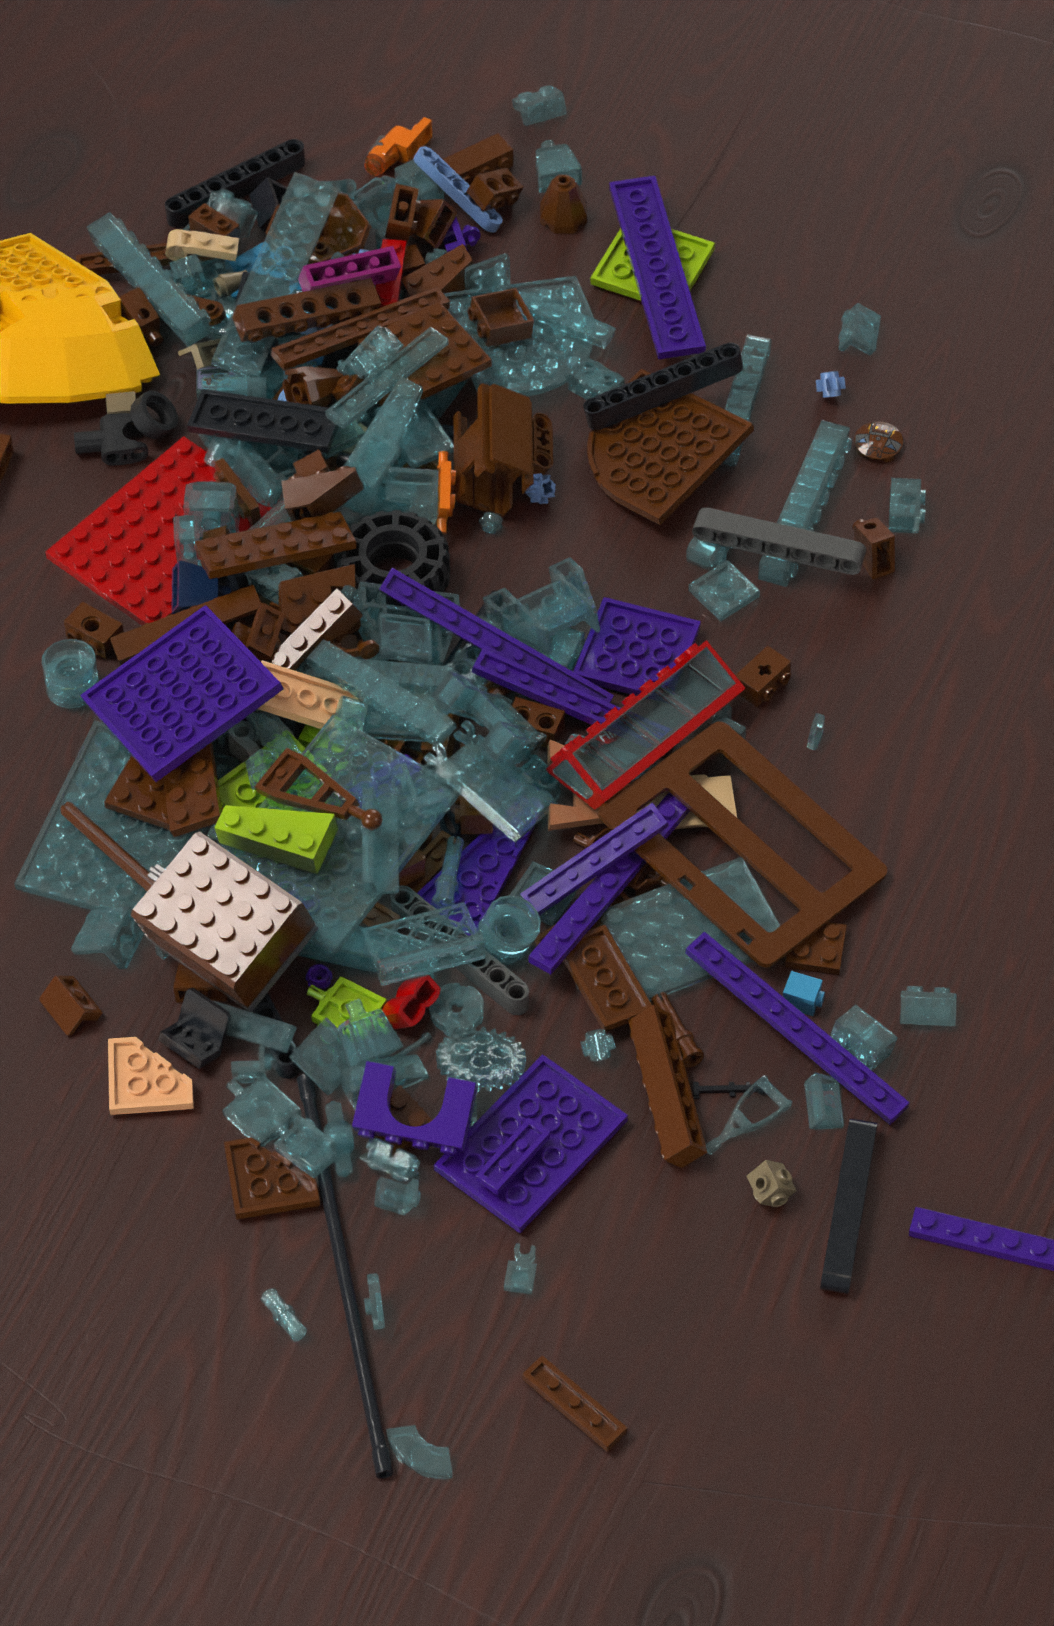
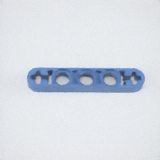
[414,146,502,232]

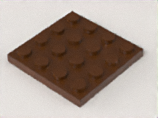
[357,301,492,405]

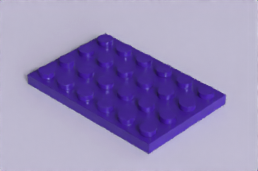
[434,1054,628,1233]

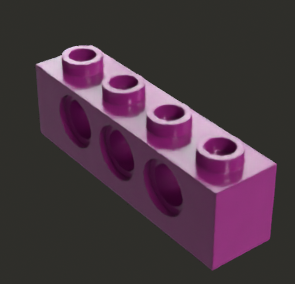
[298,246,401,292]

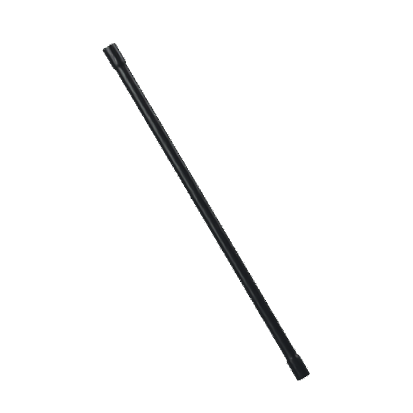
[297,1074,393,1479]

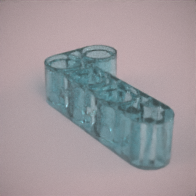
[204,436,283,507]

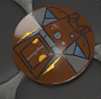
[854,421,903,462]

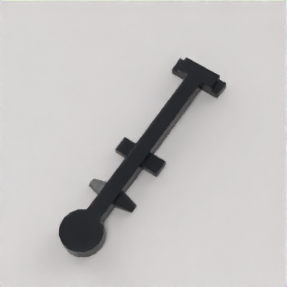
[693,1081,772,1099]

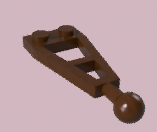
[255,748,383,830]

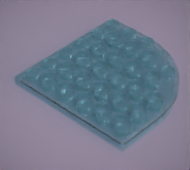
[443,276,595,396]

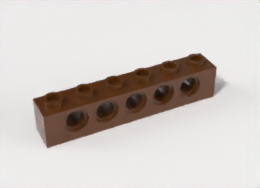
[232,278,381,342]

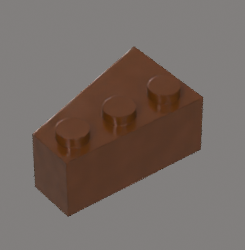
[401,244,480,301]

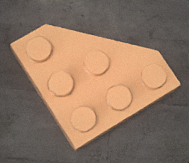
[108,1037,194,1115]

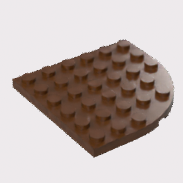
[587,368,754,525]

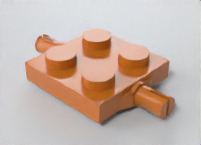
[436,451,456,535]

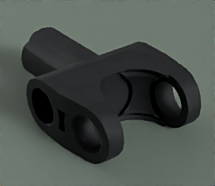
[74,413,148,466]

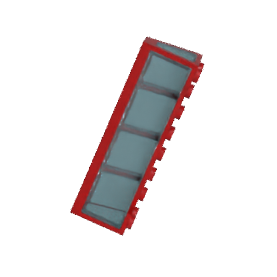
[546,640,746,810]

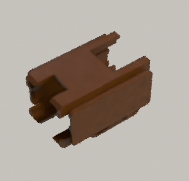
[454,383,553,517]

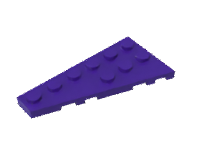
[417,798,540,942]

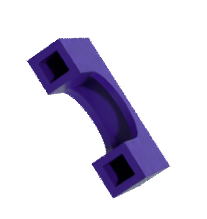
[352,1061,478,1155]

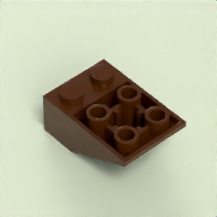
[281,466,364,521]

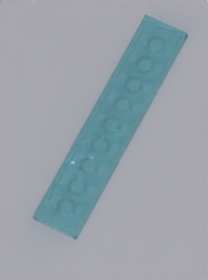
[211,172,339,381]

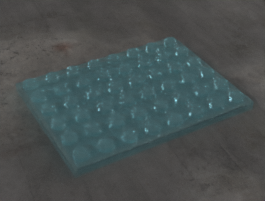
[226,715,462,954]
[14,720,240,922]

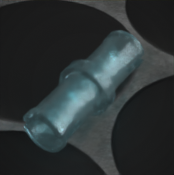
[260,1288,307,1342]

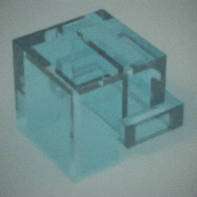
[349,175,397,230]

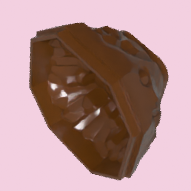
[266,189,372,276]

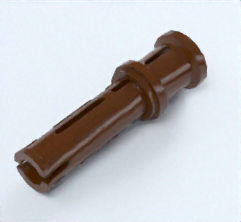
[651,992,704,1068]

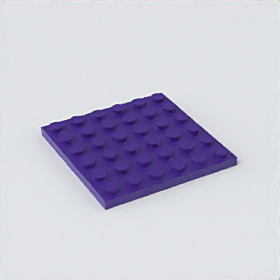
[80,605,284,782]

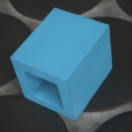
[783,971,825,1016]

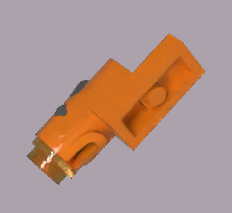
[364,117,432,176]

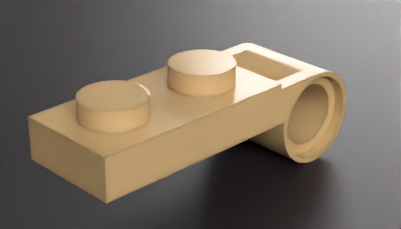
[166,229,239,261]

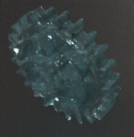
[436,1027,526,1092]

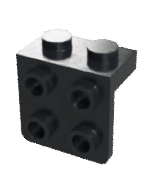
[158,988,231,1069]

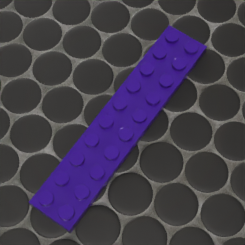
[609,176,706,360]

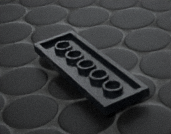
[187,389,343,453]

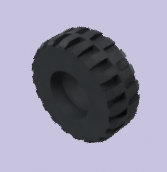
[336,510,450,619]

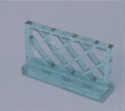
[361,902,485,986]

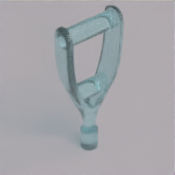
[706,1076,793,1155]

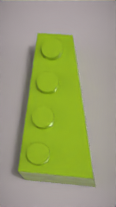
[214,805,338,874]

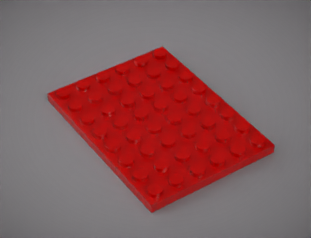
[45,436,289,626]

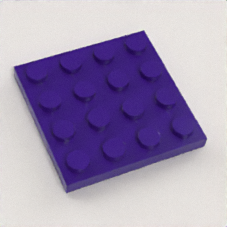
[573,597,701,704]

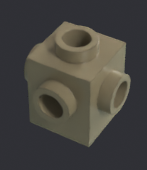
[747,1160,796,1207]

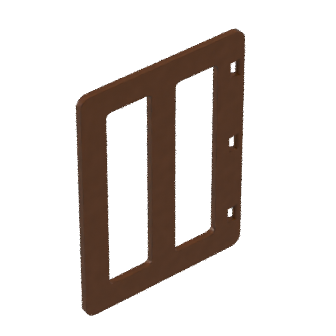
[598,722,887,968]

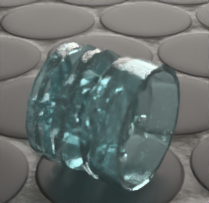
[42,639,99,708]
[474,895,541,965]

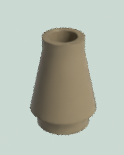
[213,270,247,297]

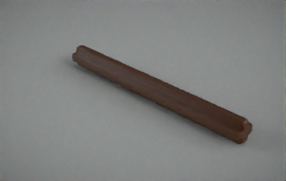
[60,801,155,891]

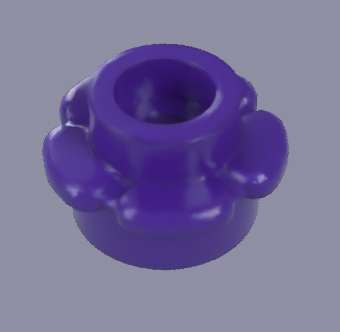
[306,964,332,989]

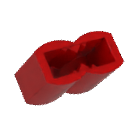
[381,975,441,1030]

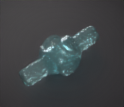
[323,1101,355,1177]

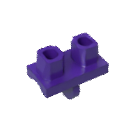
[443,217,481,253]

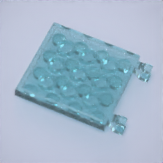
[424,720,558,843]

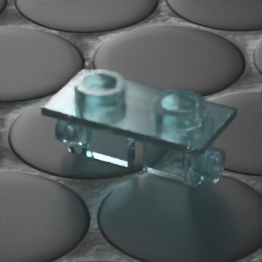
[359,1138,420,1182]

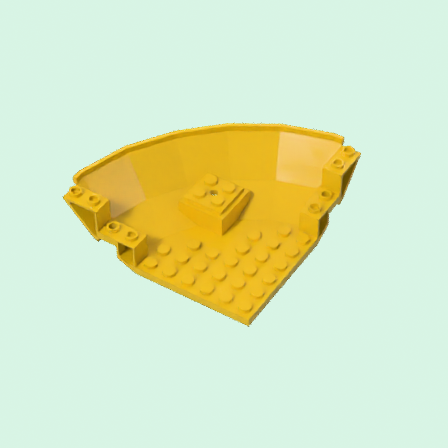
[0,233,160,403]

